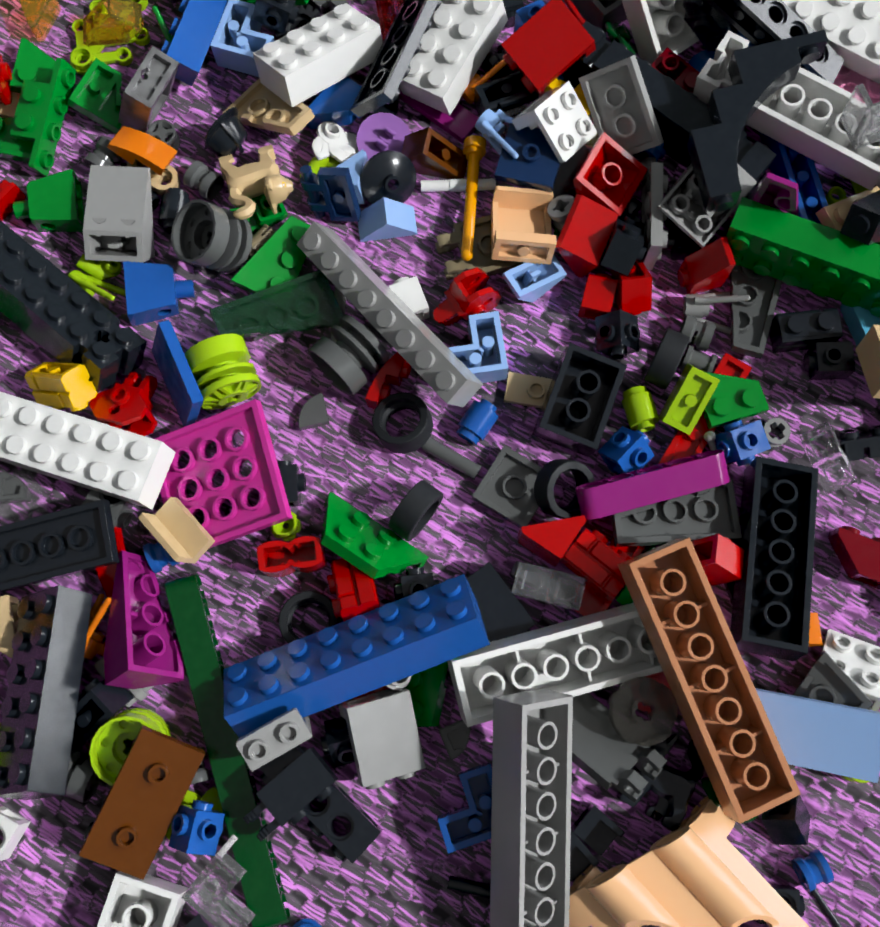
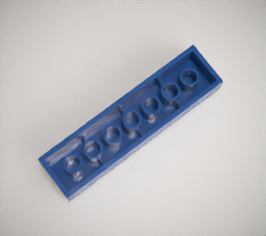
[224,574,490,738]

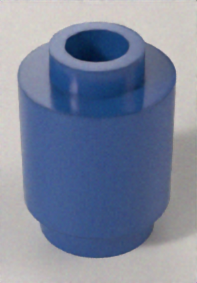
[456,399,499,446]

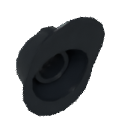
[204,107,248,157]

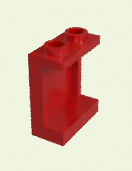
[501,0,596,97]

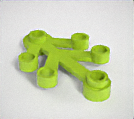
[70,0,151,75]

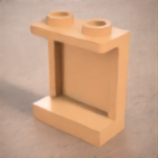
[491,186,557,265]

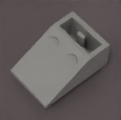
[657,163,757,248]
[83,165,155,263]

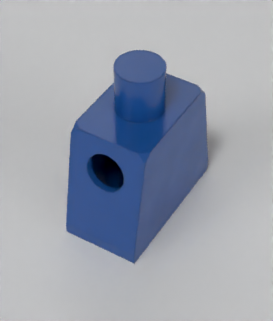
[123,261,195,326]

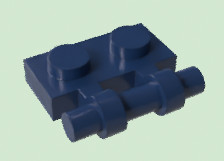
[300,165,361,222]

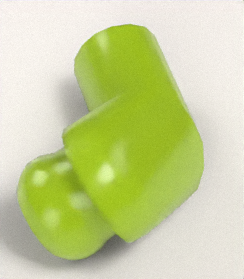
[76,254,122,280]

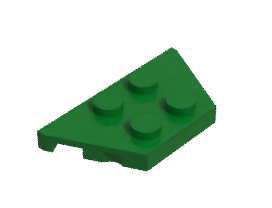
[321,492,429,579]

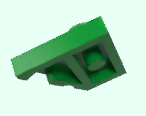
[9,37,73,96]
[67,58,122,134]
[703,372,769,429]

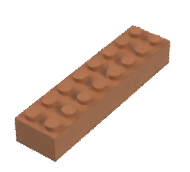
[618,537,801,824]

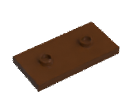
[78,725,205,880]

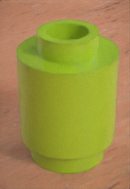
[622,386,660,433]

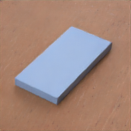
[755,688,880,783]

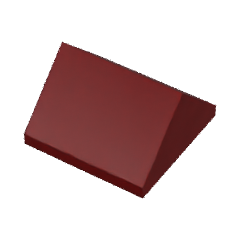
[573,132,648,217]
[556,194,619,278]
[517,515,586,567]

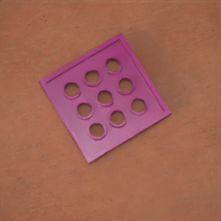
[155,399,293,549]

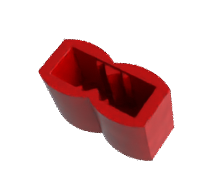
[256,536,327,577]

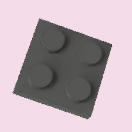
[472,445,542,528]

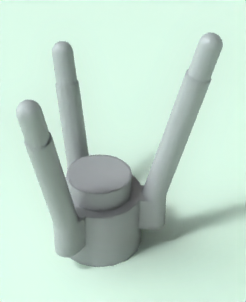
[683,291,751,335]

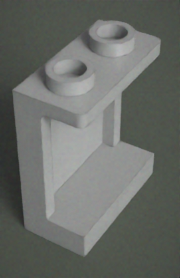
[338,688,426,789]
[236,708,313,772]

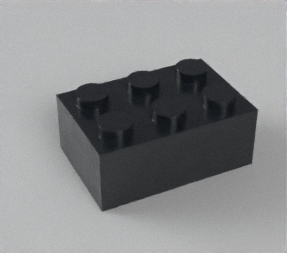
[532,343,627,457]

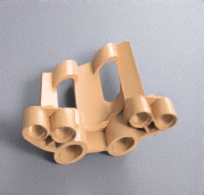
[569,796,809,927]

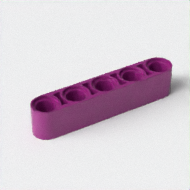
[575,450,730,520]

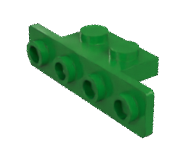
[10,57,76,177]

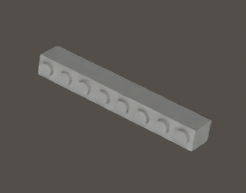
[296,222,483,407]

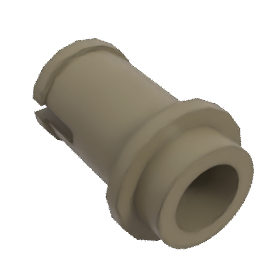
[247,224,275,260]

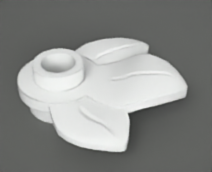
[312,121,358,164]

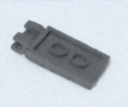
[572,693,667,803]

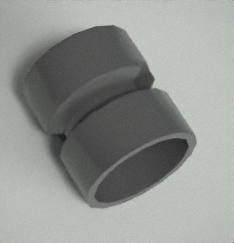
[66,750,101,803]

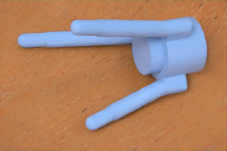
[475,109,529,159]

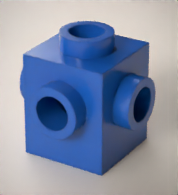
[715,419,771,466]
[598,426,655,475]
[168,800,225,856]

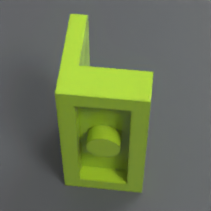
[659,363,720,435]

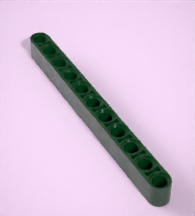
[165,573,290,927]

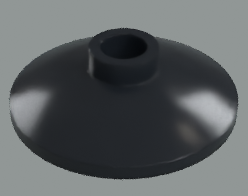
[360,150,416,204]

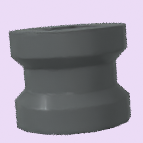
[147,120,180,150]

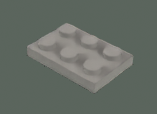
[578,55,664,155]
[641,162,668,270]

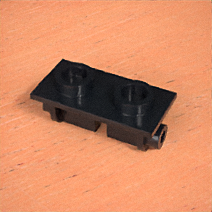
[829,425,880,462]

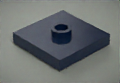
[494,123,560,192]

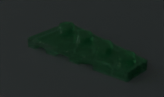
[210,270,343,338]

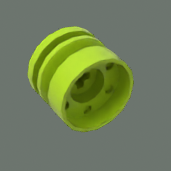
[184,334,262,410]
[89,707,171,786]

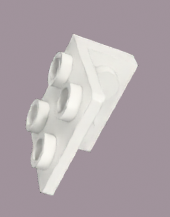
[511,81,597,163]
[821,629,880,711]

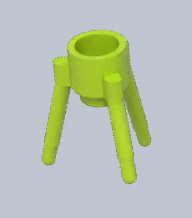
[67,270,126,301]

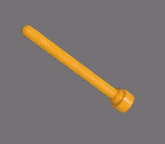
[461,135,487,261]

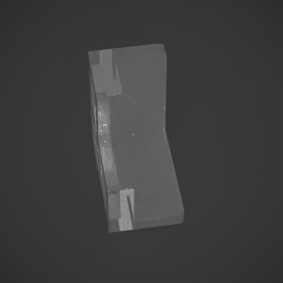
[840,83,880,150]
[181,834,256,927]

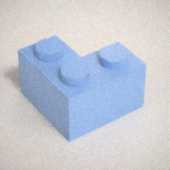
[210,0,275,77]
[448,311,508,383]

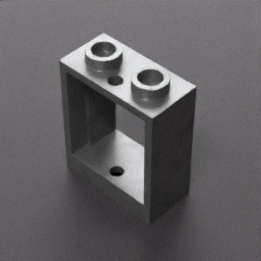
[118,46,179,133]

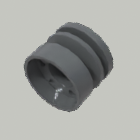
[171,199,253,273]
[308,314,389,396]

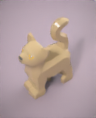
[218,144,294,220]

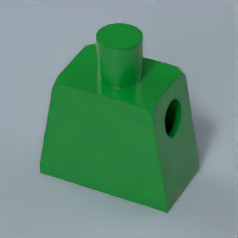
[13,169,84,232]

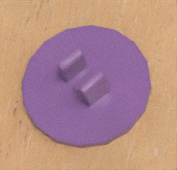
[356,112,411,160]

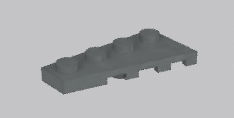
[730,265,782,359]
[611,478,742,547]
[788,650,873,770]

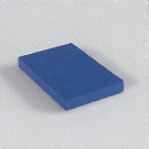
[152,320,204,427]

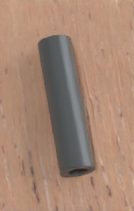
[422,437,482,480]

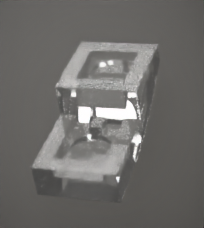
[799,421,857,494]
[511,562,587,611]

